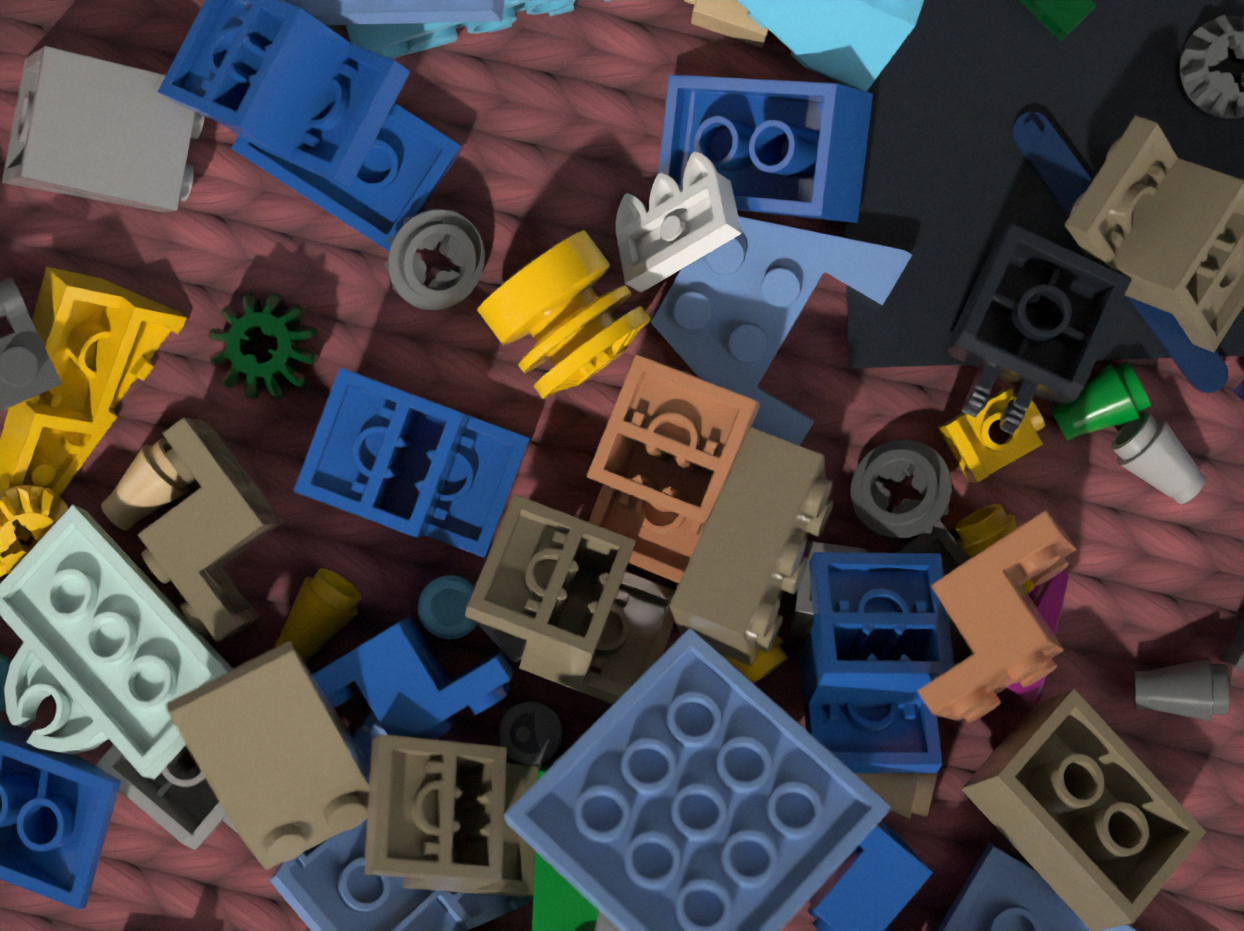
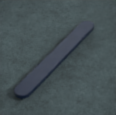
[1012,112,1228,393]

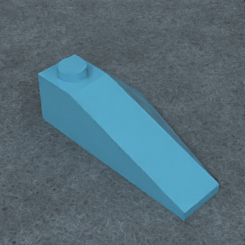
[737,0,924,92]

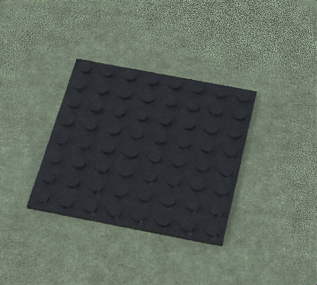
[839,0,1244,369]

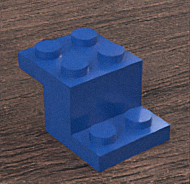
[158,0,410,188]
[294,368,531,558]
[799,552,954,773]
[312,615,517,740]
[807,821,933,931]

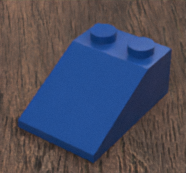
[658,74,873,223]
[0,719,121,910]

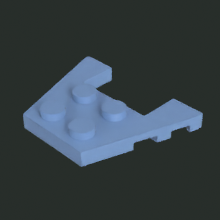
[651,216,912,446]
[269,710,533,931]

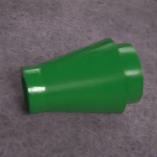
[1050,361,1152,441]

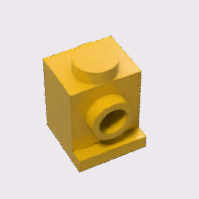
[937,388,1045,482]

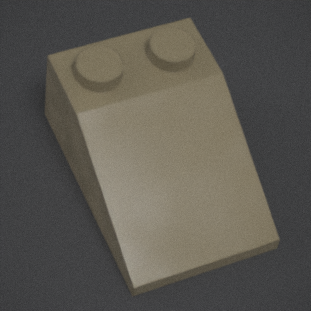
[165,641,370,870]

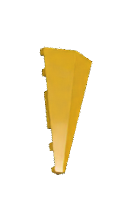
[0,266,187,542]

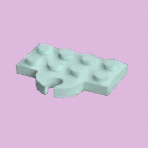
[0,505,233,779]

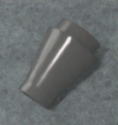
[1134,658,1229,722]

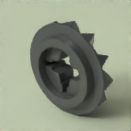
[1180,14,1244,119]
[383,207,485,310]
[851,440,955,542]

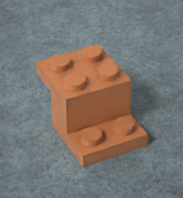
[586,354,761,583]
[918,511,1076,723]

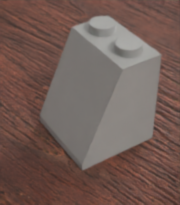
[2,46,205,213]

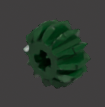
[209,292,319,400]

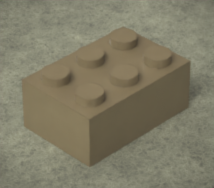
[670,427,833,666]
[961,689,1206,931]

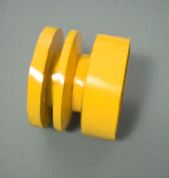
[477,230,650,399]

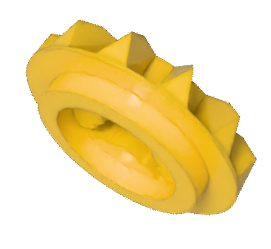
[0,485,69,577]

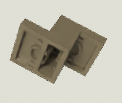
[1065,116,1244,353]
[138,418,284,642]
[465,494,676,704]
[364,734,538,897]

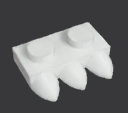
[616,152,742,293]

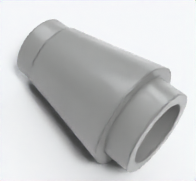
[1111,412,1207,504]

